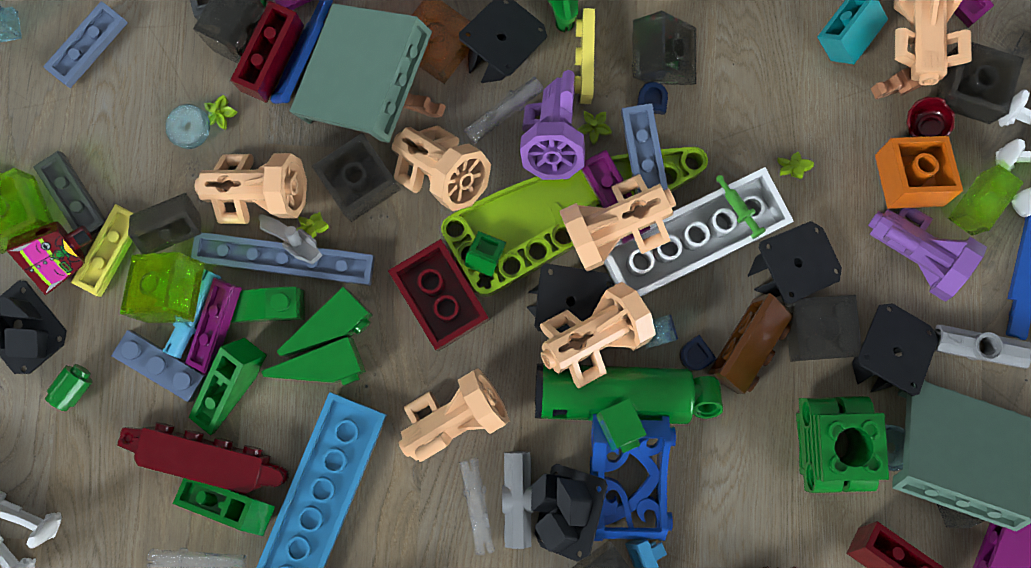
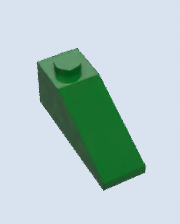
[230,287,305,323]
[276,287,373,357]
[261,337,366,386]
[188,338,267,436]
[172,478,275,536]

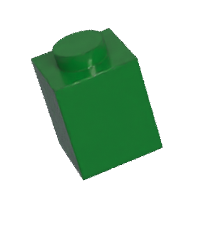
[596,398,647,453]

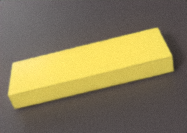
[71,204,145,297]

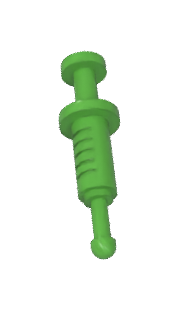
[716,175,766,239]

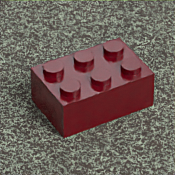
[388,239,490,351]

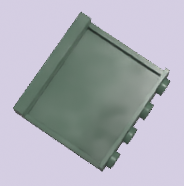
[289,4,432,143]
[892,380,1031,532]

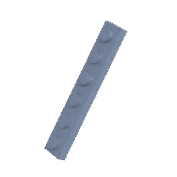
[190,231,375,286]

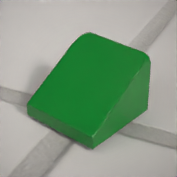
[465,231,506,276]

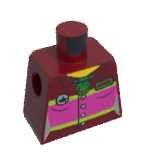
[7,221,93,295]

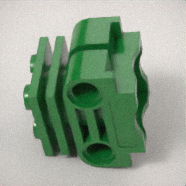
[796,396,889,493]

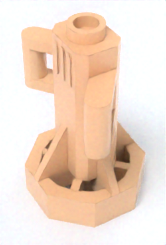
[894,0,972,86]
[392,125,492,211]
[195,153,307,224]
[559,174,676,272]
[540,282,656,388]
[399,368,510,462]

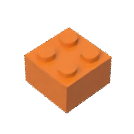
[875,136,963,209]

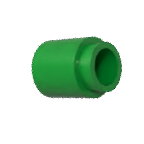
[45,364,93,411]

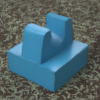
[625,539,667,568]

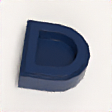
[636,82,668,115]
[679,335,717,371]

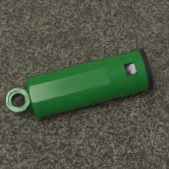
[535,363,723,424]

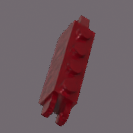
[117,422,289,494]

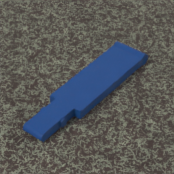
[270,0,333,104]
[1006,215,1031,340]

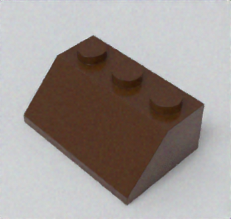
[707,293,792,394]

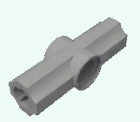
[934,325,1031,369]
[502,451,533,549]

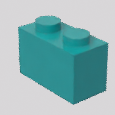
[817,0,888,65]

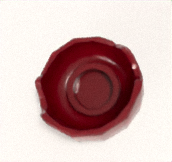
[906,96,955,137]

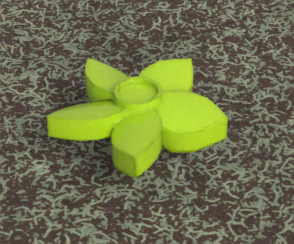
[204,95,238,130]
[577,111,612,145]
[777,152,814,179]
[296,212,329,238]

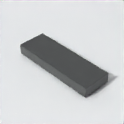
[33,151,106,236]

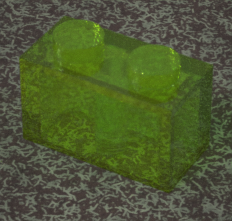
[948,164,1024,236]

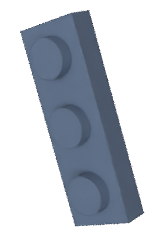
[43,1,128,88]
[621,103,668,194]
[111,330,207,402]

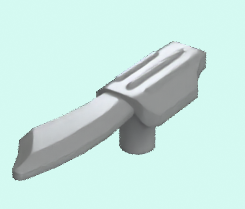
[259,214,322,265]

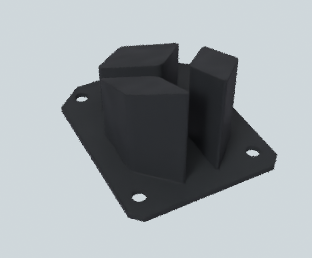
[458,0,547,83]
[748,221,842,304]
[527,263,614,333]
[0,280,67,374]
[852,303,938,396]
[531,463,608,562]

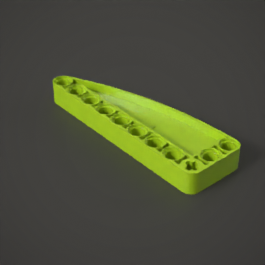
[441,147,708,297]

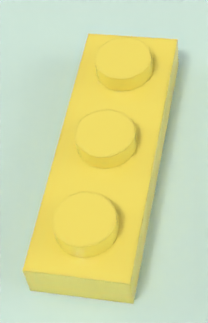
[574,8,595,104]

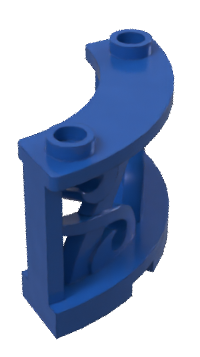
[590,414,676,541]

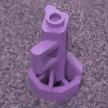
[520,70,585,180]
[868,208,987,302]

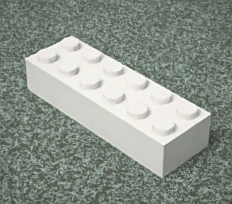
[604,167,794,297]

